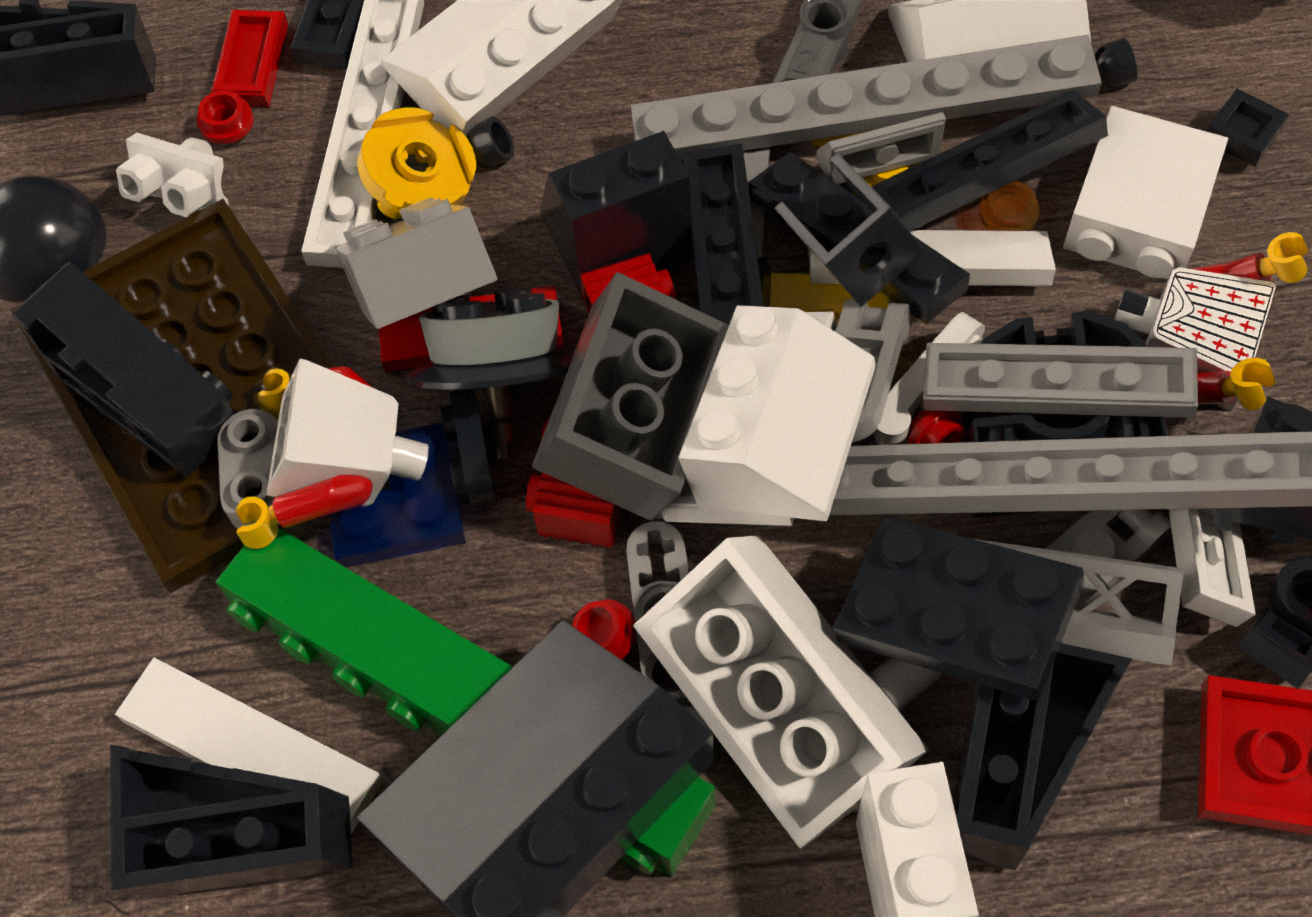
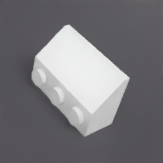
[887,0,1091,62]
[678,305,876,521]

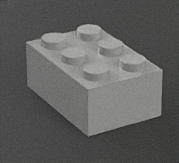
[335,197,498,329]

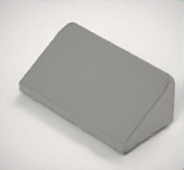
[817,112,946,184]

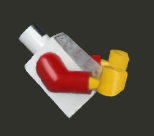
[1114,232,1309,411]
[236,359,429,549]

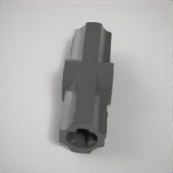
[773,0,864,83]

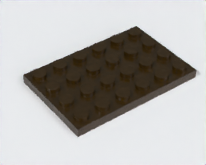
[10,198,334,593]

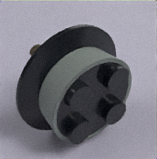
[407,287,574,459]

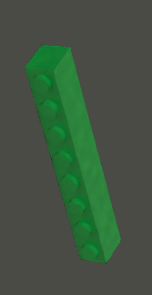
[216,528,716,877]

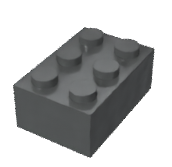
[532,272,729,521]

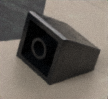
[540,131,692,302]

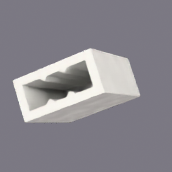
[1063,105,1228,280]
[856,762,979,917]

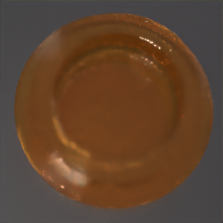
[979,181,1040,231]

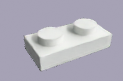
[1169,508,1256,627]

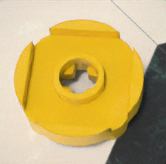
[357,107,476,219]

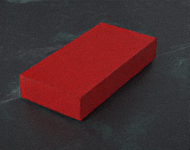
[211,10,289,108]

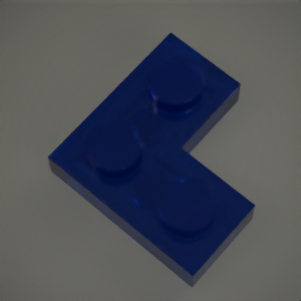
[330,423,466,568]

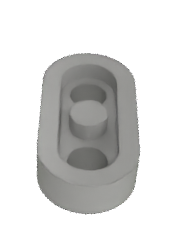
[218,409,280,528]

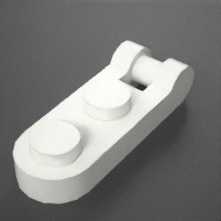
[868,312,985,446]

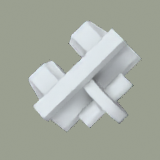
[116,133,229,217]

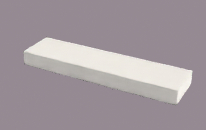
[808,230,1056,286]
[115,658,383,834]

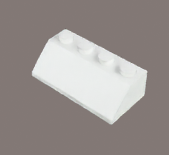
[380,0,623,136]
[633,536,929,848]

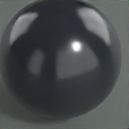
[0,175,107,302]

